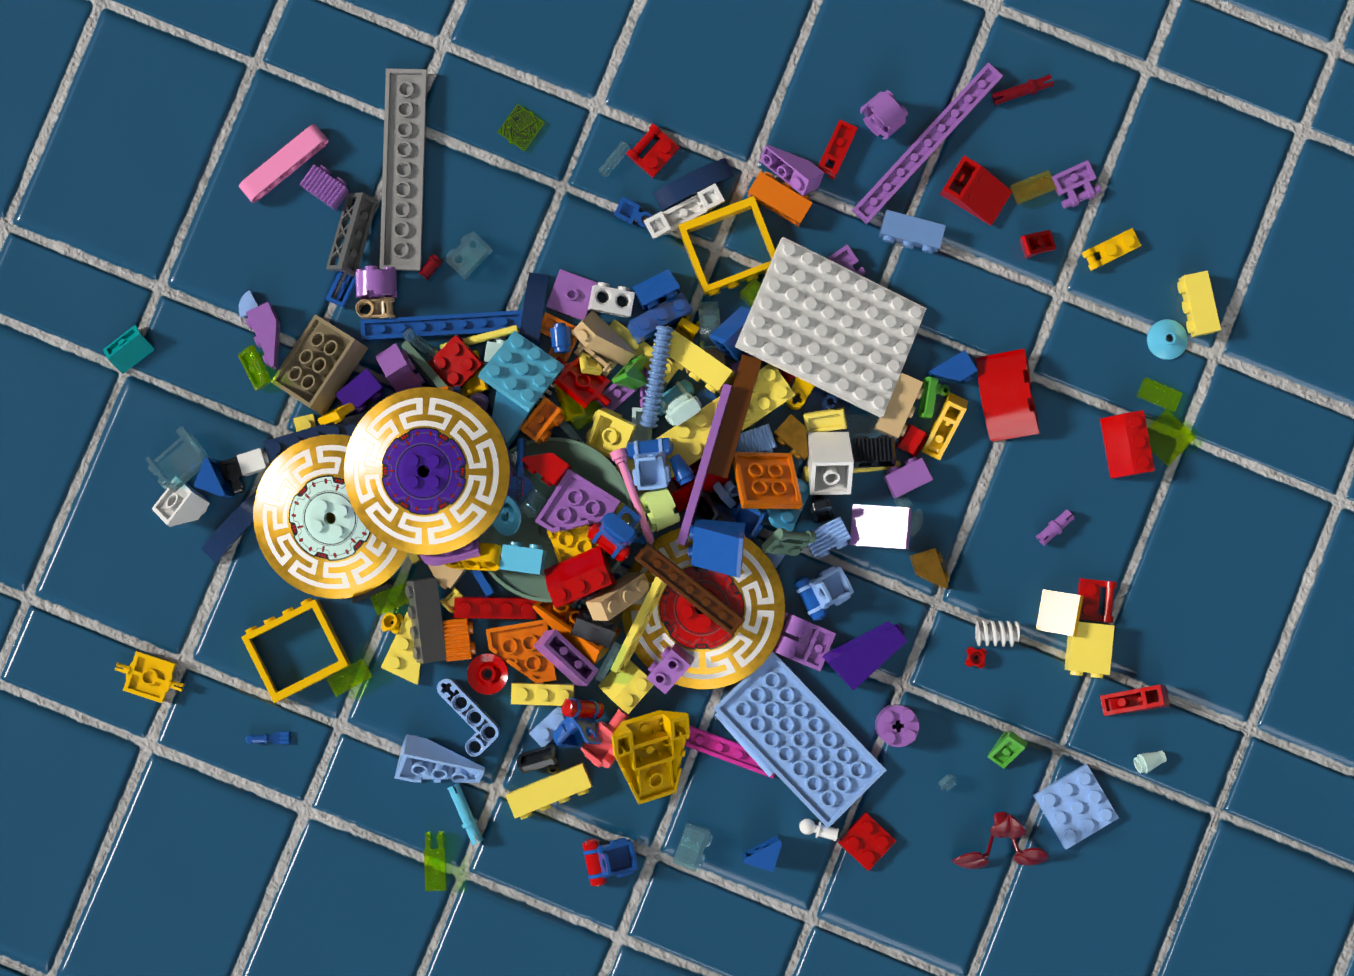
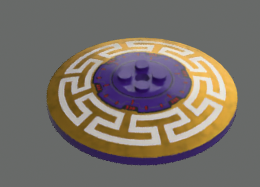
[344,387,511,555]

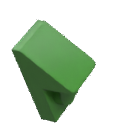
[612,354,648,390]
[987,731,1028,769]

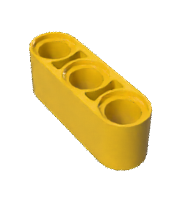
[444,543,502,571]

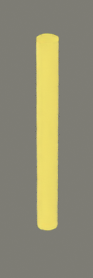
[440,325,519,349]

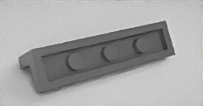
[326,192,378,276]

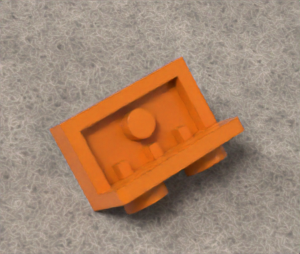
[520,397,565,445]

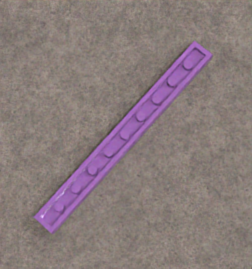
[852,62,1003,224]

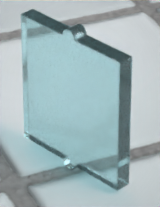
[844,414,882,448]

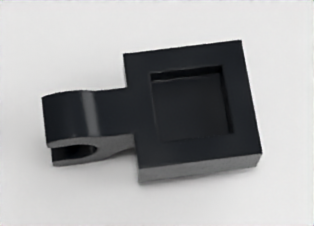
[219,456,246,494]

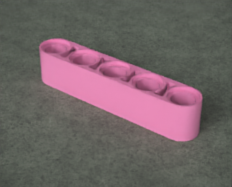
[239,124,329,203]

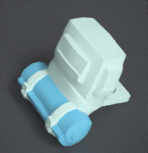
[658,379,702,426]

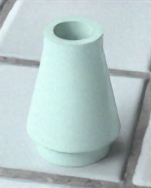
[1134,750,1167,774]

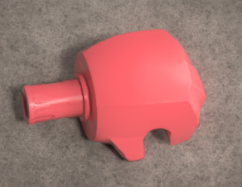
[581,709,629,769]

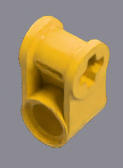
[786,377,814,410]

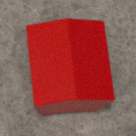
[895,424,928,458]

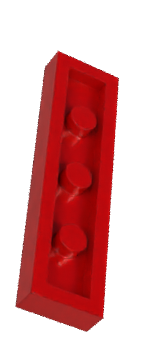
[454,596,537,619]

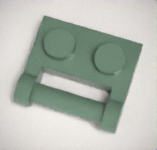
[761,528,816,556]

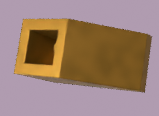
[774,414,808,461]
[909,548,950,588]

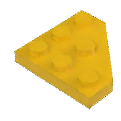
[546,525,605,563]

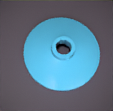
[1147,319,1188,360]
[493,495,521,536]

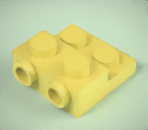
[586,407,637,459]

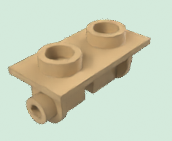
[574,342,618,377]

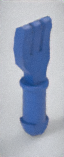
[245,731,290,744]

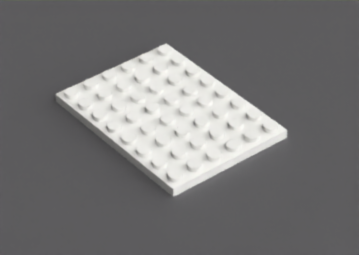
[735,237,927,418]

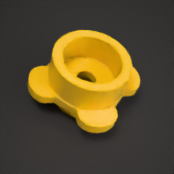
[381,612,403,634]

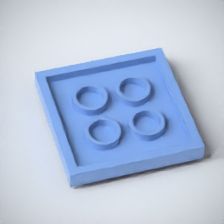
[1033,764,1119,849]

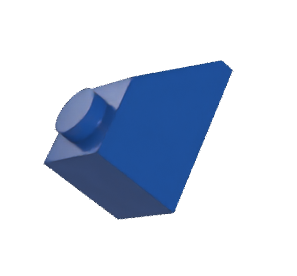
[928,350,978,384]

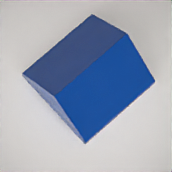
[194,457,234,498]
[742,835,782,872]

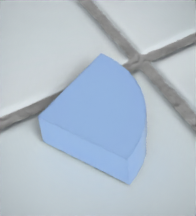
[239,290,259,318]

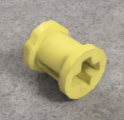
[440,586,464,613]

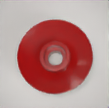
[467,653,508,695]

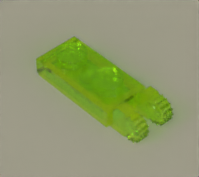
[424,832,447,891]

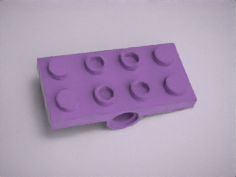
[773,612,836,671]

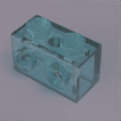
[445,231,493,280]

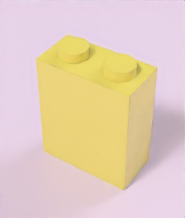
[1064,622,1115,678]

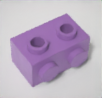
[883,457,933,499]
[646,643,695,694]

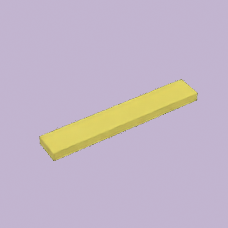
[610,559,677,673]

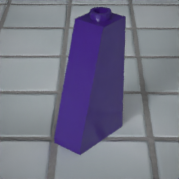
[822,621,908,691]

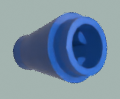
[669,454,695,486]

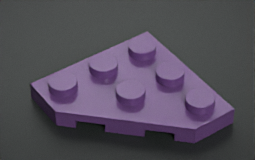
[535,469,621,533]

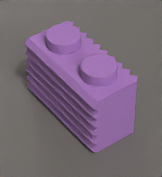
[300,165,349,211]

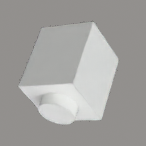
[236,448,269,476]

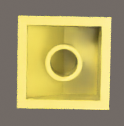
[598,660,654,714]

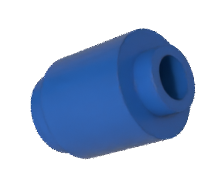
[550,323,572,354]

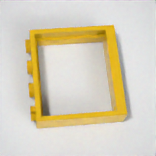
[678,196,775,296]
[241,598,351,703]

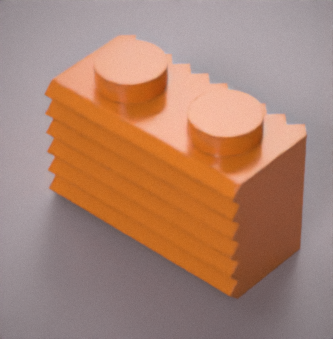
[442,618,476,662]

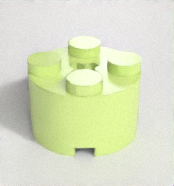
[639,487,680,532]

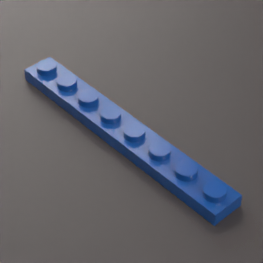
[360,310,523,341]

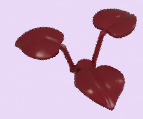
[952,812,1050,869]

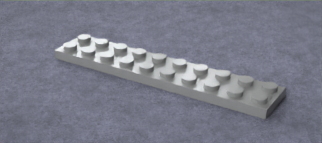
[380,68,427,271]

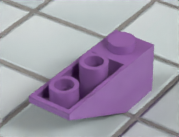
[760,145,824,196]
[245,302,281,370]

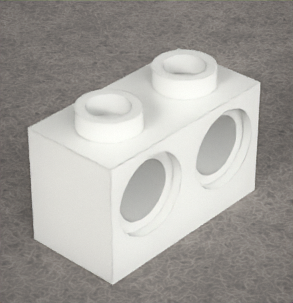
[588,282,635,318]

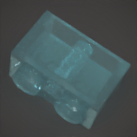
[673,821,713,871]

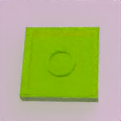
[1147,409,1196,467]

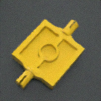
[115,651,185,703]

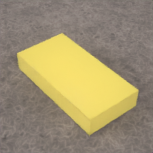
[803,407,848,434]

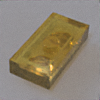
[1010,170,1056,205]

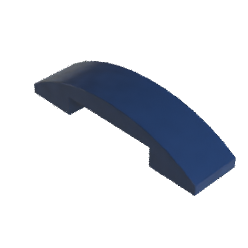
[653,158,734,212]
[520,272,549,347]
[201,490,257,563]

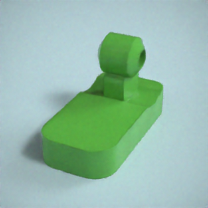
[918,377,950,419]

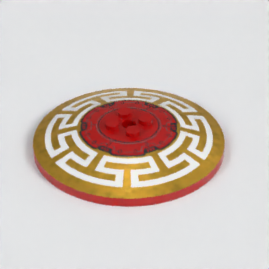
[622,525,785,689]

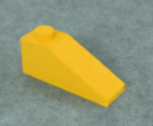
[921,393,968,460]

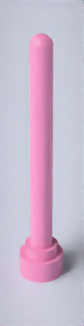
[610,448,654,544]

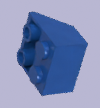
[632,269,680,312]

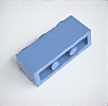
[878,210,946,254]

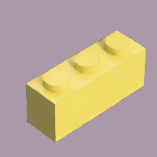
[1177,271,1221,338]
[511,682,575,706]

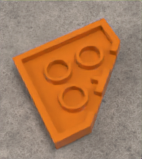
[486,620,557,683]

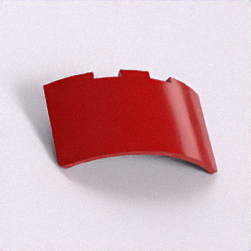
[976,348,1039,442]

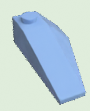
[394,734,485,783]

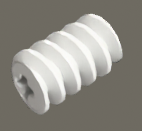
[975,620,1020,647]

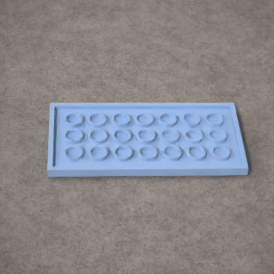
[713,651,887,828]

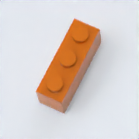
[747,171,812,227]

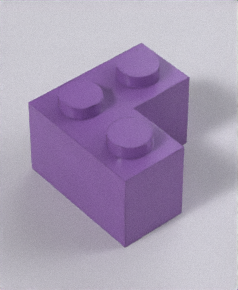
[375,343,426,392]

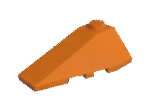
[533,601,622,666]

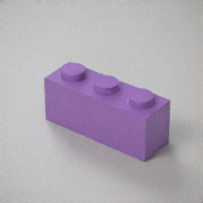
[534,629,599,686]

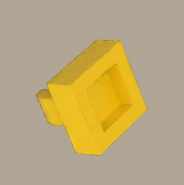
[675,316,700,342]

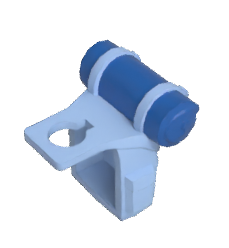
[626,437,673,490]
[794,566,854,621]

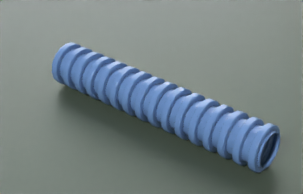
[640,325,674,428]

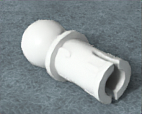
[799,819,839,841]

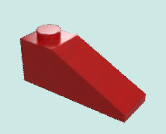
[1100,684,1170,716]

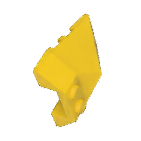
[612,710,690,805]

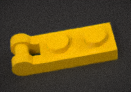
[1082,228,1141,271]

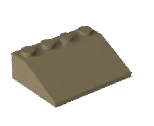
[271,314,368,416]

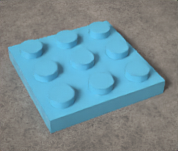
[478,331,564,413]

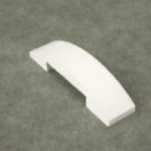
[644,183,725,239]

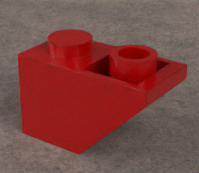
[521,453,572,486]

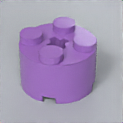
[860,90,908,140]
[355,266,397,300]
[875,704,919,747]

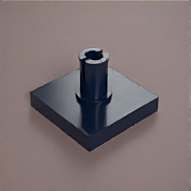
[801,386,851,432]

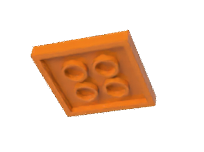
[732,452,803,509]

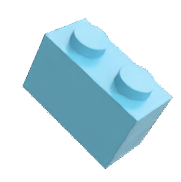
[499,541,548,575]

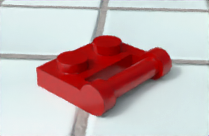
[626,124,680,178]
[1078,578,1117,623]

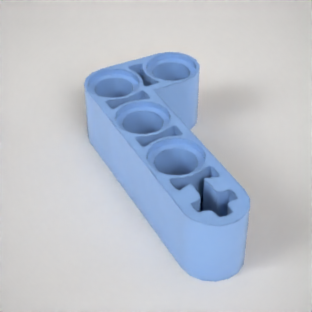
[437,678,500,757]

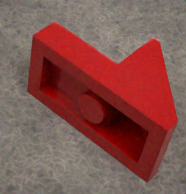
[1020,230,1057,259]

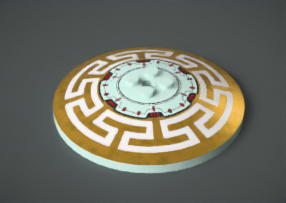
[253,434,409,599]

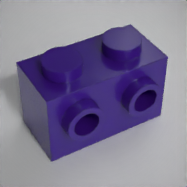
[335,369,385,415]

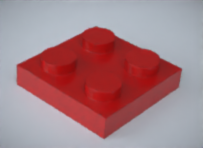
[428,335,485,388]
[838,812,896,871]

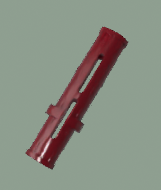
[992,74,1054,106]

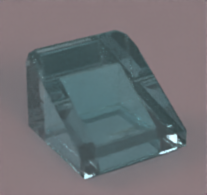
[518,488,548,518]

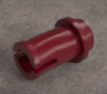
[418,254,443,280]

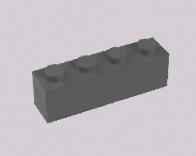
[405,577,446,664]

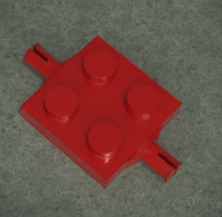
[554,355,612,409]

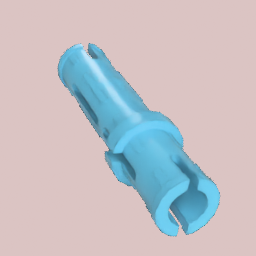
[447,783,484,845]

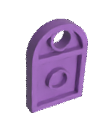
[419,538,481,566]

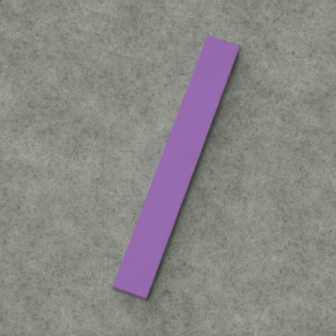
[677,384,732,546]

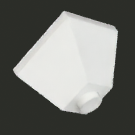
[152,476,210,527]

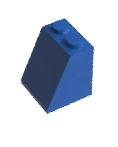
[688,519,745,578]

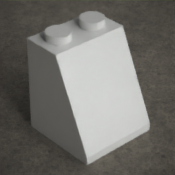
[807,432,854,495]

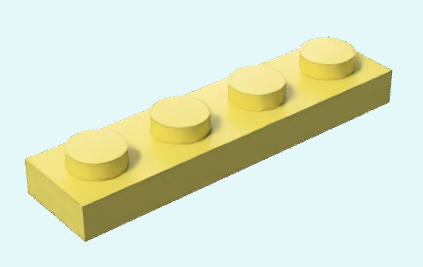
[609,319,678,384]

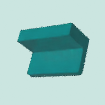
[103,325,154,374]

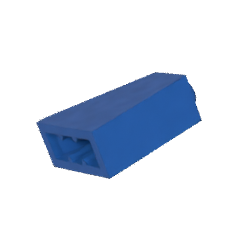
[709,306,751,362]

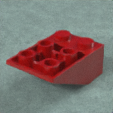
[939,155,1012,226]

